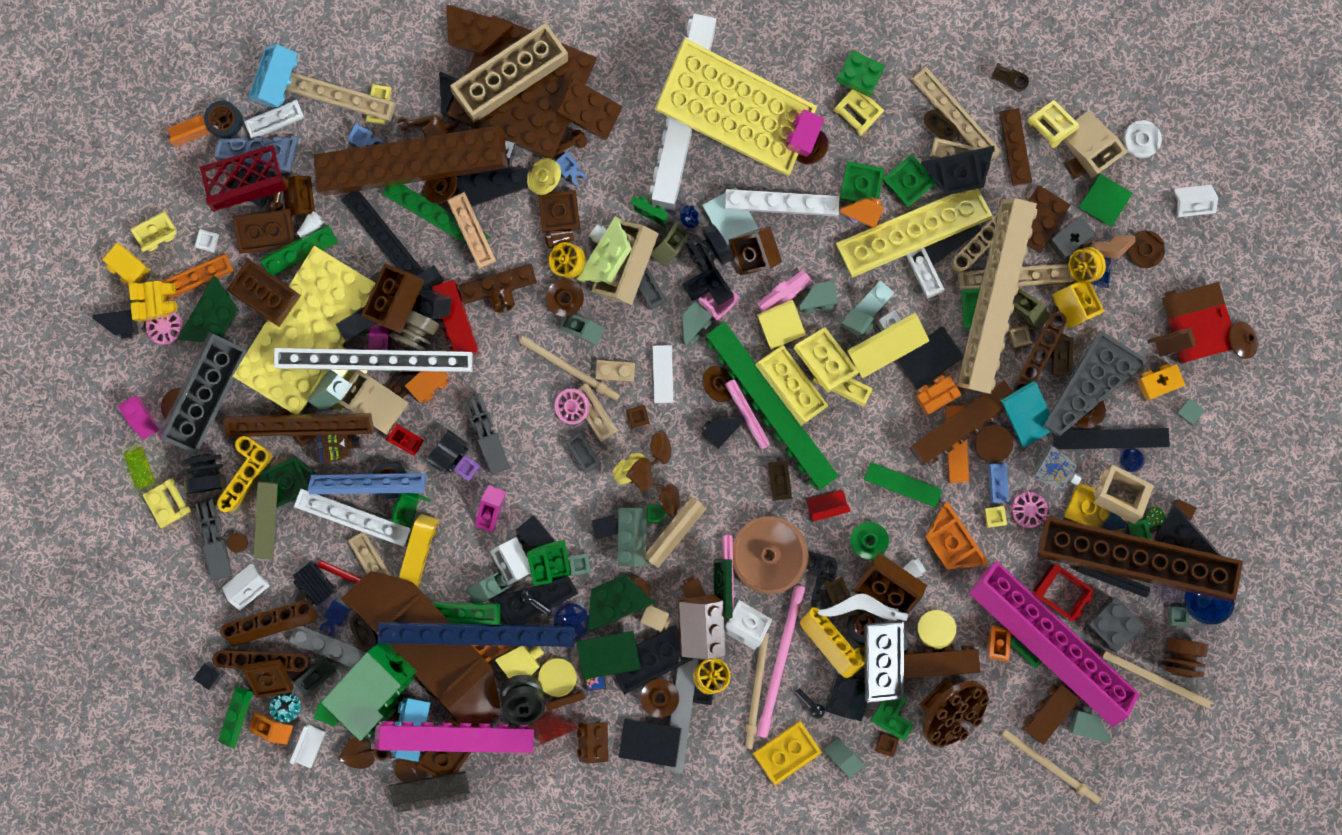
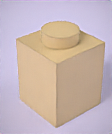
[640,606,671,632]

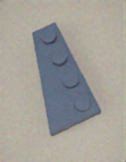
[214,136,299,174]

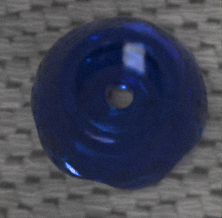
[680,205,699,228]
[1120,448,1145,472]

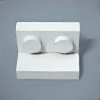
[724,600,772,650]

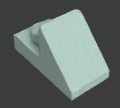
[855,280,894,317]

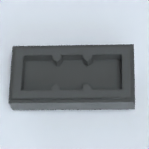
[638,268,667,310]
[564,431,601,474]

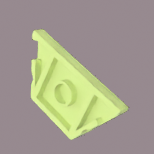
[577,216,632,283]

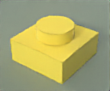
[984,506,1007,528]

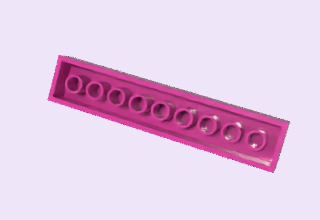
[969,560,1140,727]

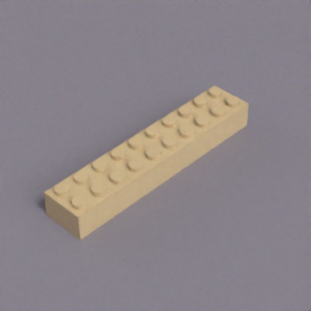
[957,198,1037,394]

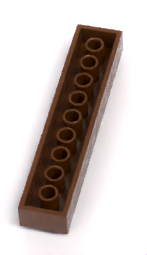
[313,126,508,196]
[1037,516,1243,602]

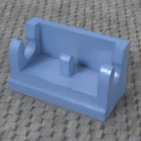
[987,463,1009,503]

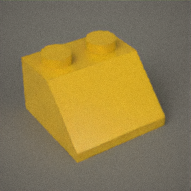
[1052,278,1105,329]

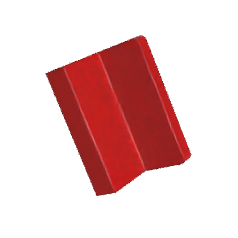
[807,490,851,522]

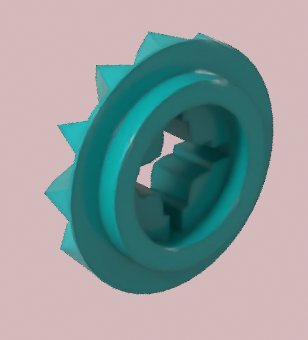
[269,693,301,722]

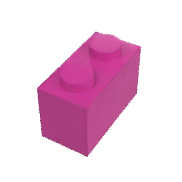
[786,109,825,157]

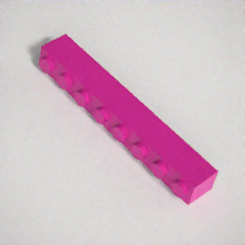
[374,721,534,753]

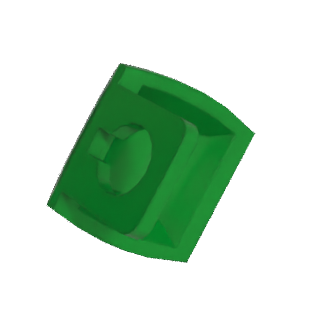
[391,493,431,528]

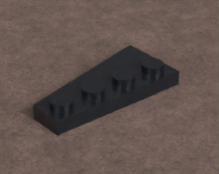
[452,168,528,207]
[492,577,578,625]

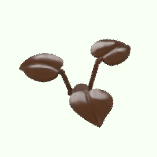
[626,430,680,517]
[338,694,427,785]

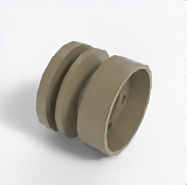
[389,310,439,351]

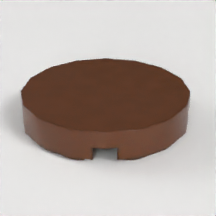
[1126,231,1165,269]
[974,424,1014,463]

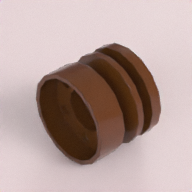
[1162,637,1209,678]

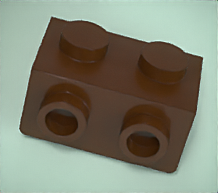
[577,722,609,764]

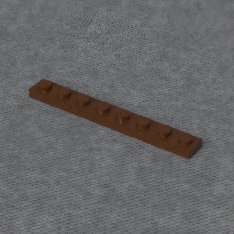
[223,413,375,437]

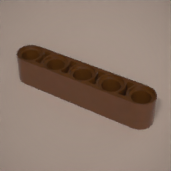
[1013,312,1067,392]
[220,600,317,646]
[212,649,311,672]

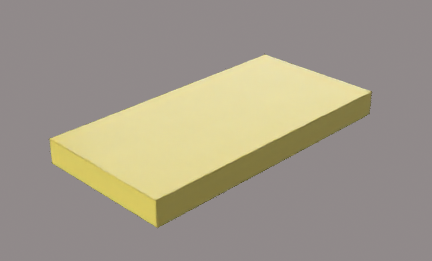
[847,313,929,379]
[755,345,829,426]

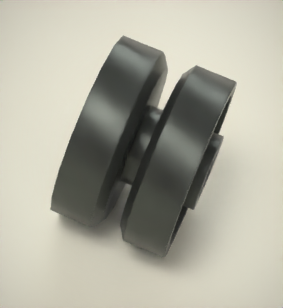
[500,674,545,725]

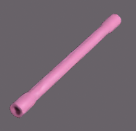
[756,585,806,738]

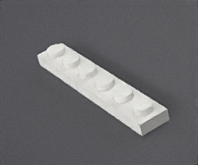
[725,189,839,216]
[294,489,411,547]

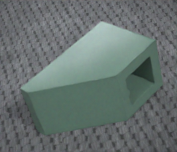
[798,281,838,314]
[682,301,712,346]
[841,308,874,338]
[467,571,515,603]

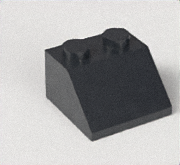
[825,673,867,721]

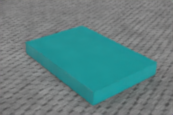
[1001,381,1051,448]

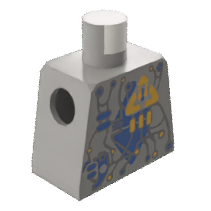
[1032,443,1082,488]

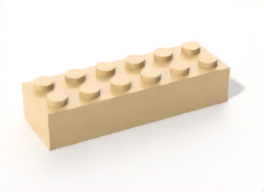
[450,23,568,123]

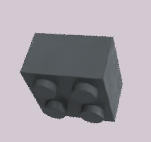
[1084,597,1144,653]

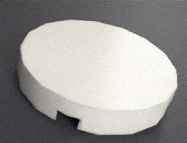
[1123,120,1162,159]

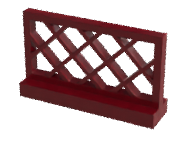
[200,145,287,212]

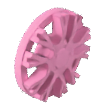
[146,313,183,345]
[555,388,590,424]
[1011,492,1048,528]

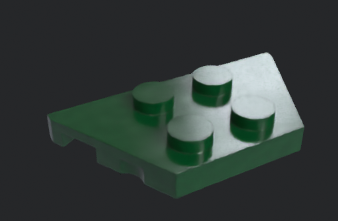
[177,276,240,342]
[260,456,319,508]
[588,574,656,632]

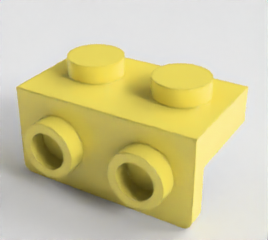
[131,210,177,252]

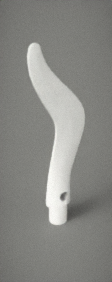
[818,594,908,621]

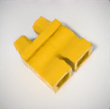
[129,281,178,322]

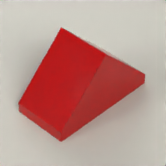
[385,423,424,456]

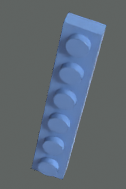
[308,473,427,494]

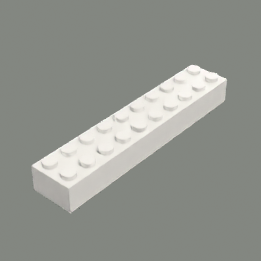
[649,14,716,211]

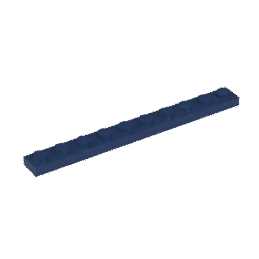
[378,622,575,647]

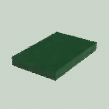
[713,559,733,618]
[576,630,641,680]

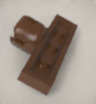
[458,263,537,313]

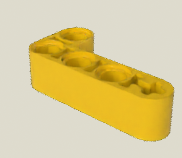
[217,436,272,512]
[399,514,440,587]
[800,607,865,678]

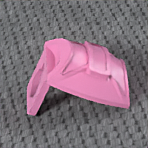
[698,290,740,320]

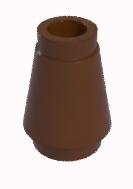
[545,230,574,249]

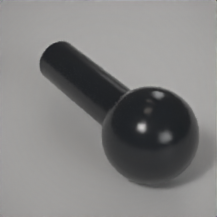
[519,590,552,617]
[794,688,825,719]

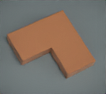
[1083,234,1135,259]

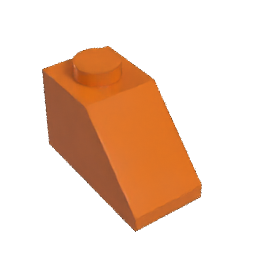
[839,197,884,228]
[985,625,1011,662]
[248,712,293,745]

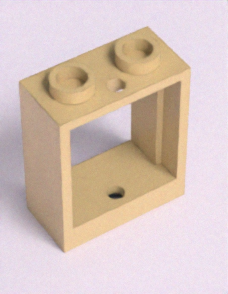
[1093,464,1154,524]

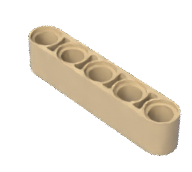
[951,212,999,272]

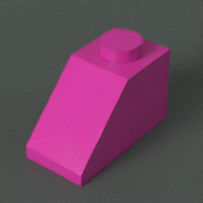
[368,323,392,350]
[118,396,160,440]
[475,485,506,532]

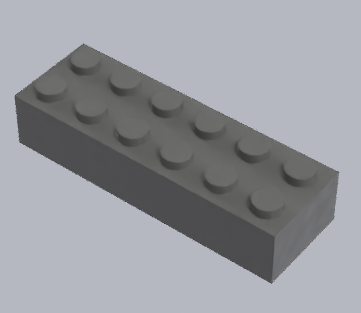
[158,332,248,455]

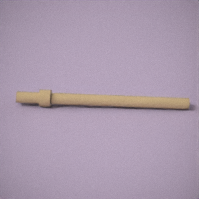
[519,336,620,402]
[745,633,769,749]
[1001,729,1101,804]

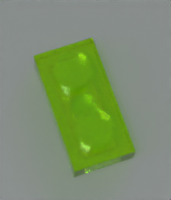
[124,447,156,490]

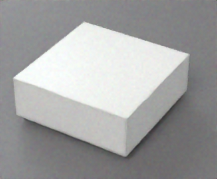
[195,229,219,253]

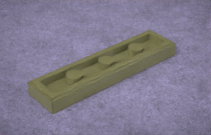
[253,481,278,559]

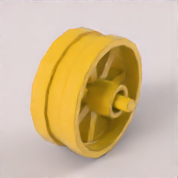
[549,242,586,278]
[1068,247,1106,283]
[693,658,731,695]

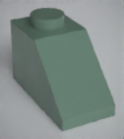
[559,314,605,346]
[307,370,352,412]
[1069,707,1111,744]

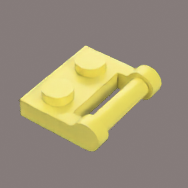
[833,89,884,136]
[1027,100,1079,148]
[143,478,192,529]

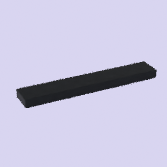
[342,191,424,276]
[335,265,444,341]
[1053,428,1170,450]

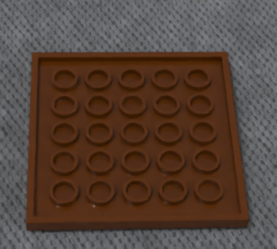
[447,15,597,160]

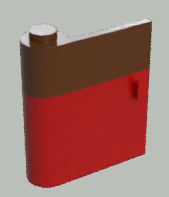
[1162,282,1232,364]

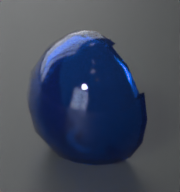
[1184,592,1235,625]

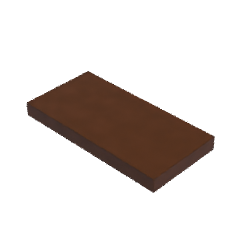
[226,259,301,327]

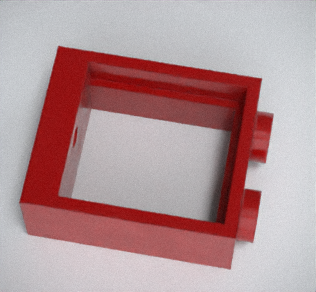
[1032,563,1094,622]

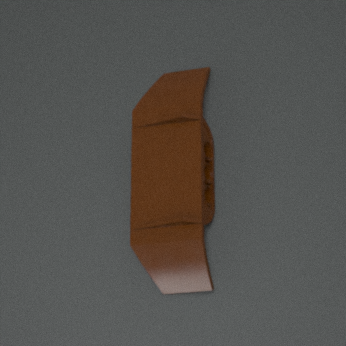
[341,571,501,727]

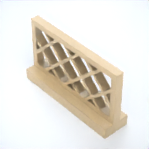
[646,497,707,568]

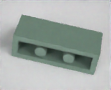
[617,508,647,567]

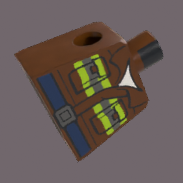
[315,434,361,465]

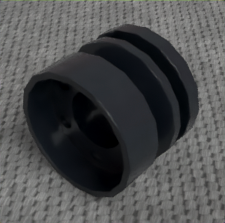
[685,224,733,276]
[180,454,227,494]

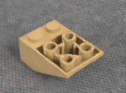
[1063,111,1128,178]
[338,370,409,435]

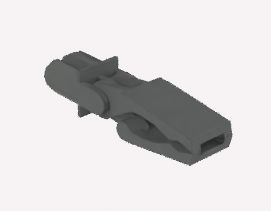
[463,393,510,476]
[195,497,233,581]

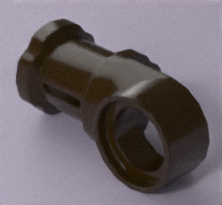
[991,63,1029,92]

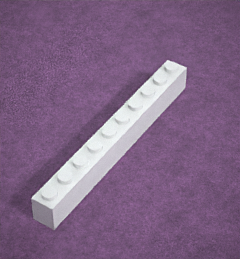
[274,348,473,372]

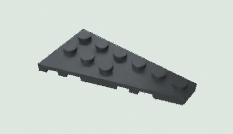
[1043,330,1149,437]

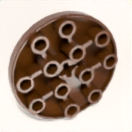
[919,677,989,748]

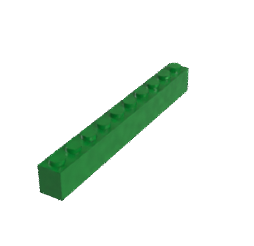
[705,321,839,490]

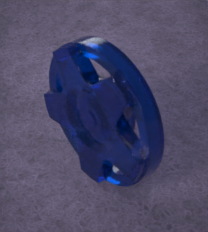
[554,603,589,640]

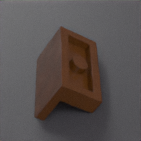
[283,176,315,217]
[1147,328,1196,357]

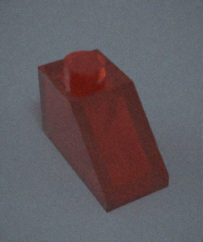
[532,712,577,744]

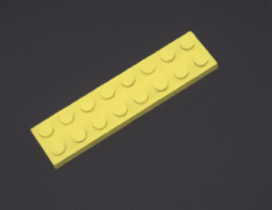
[836,189,992,278]

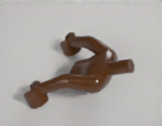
[397,115,458,137]

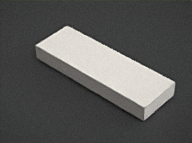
[244,100,305,139]
[906,248,945,299]
[653,345,673,403]

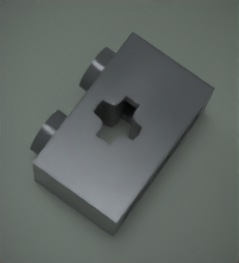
[1048,216,1095,260]

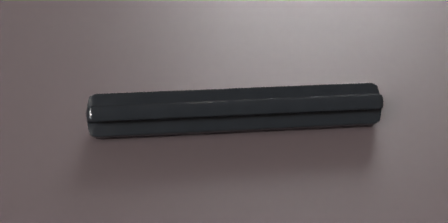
[1076,567,1151,598]

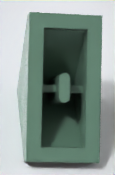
[824,737,865,779]

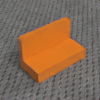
[167,114,211,147]

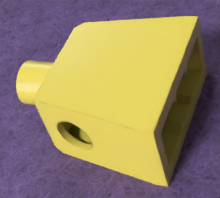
[495,646,545,678]

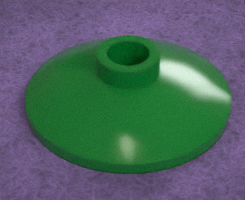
[850,522,889,560]

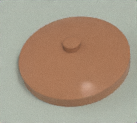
[733,516,808,594]

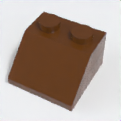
[728,226,782,276]

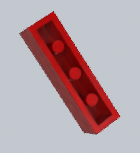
[432,279,480,356]

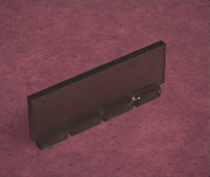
[388,771,470,813]

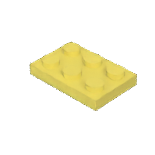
[794,327,859,393]

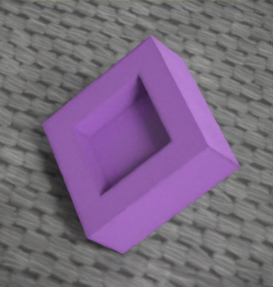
[454,455,481,482]

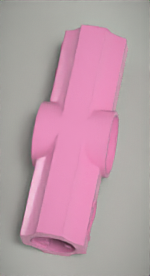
[756,270,812,312]

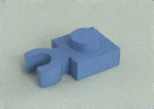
[347,123,383,147]
[556,152,586,187]

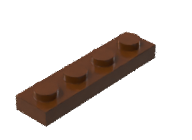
[999,108,1032,186]

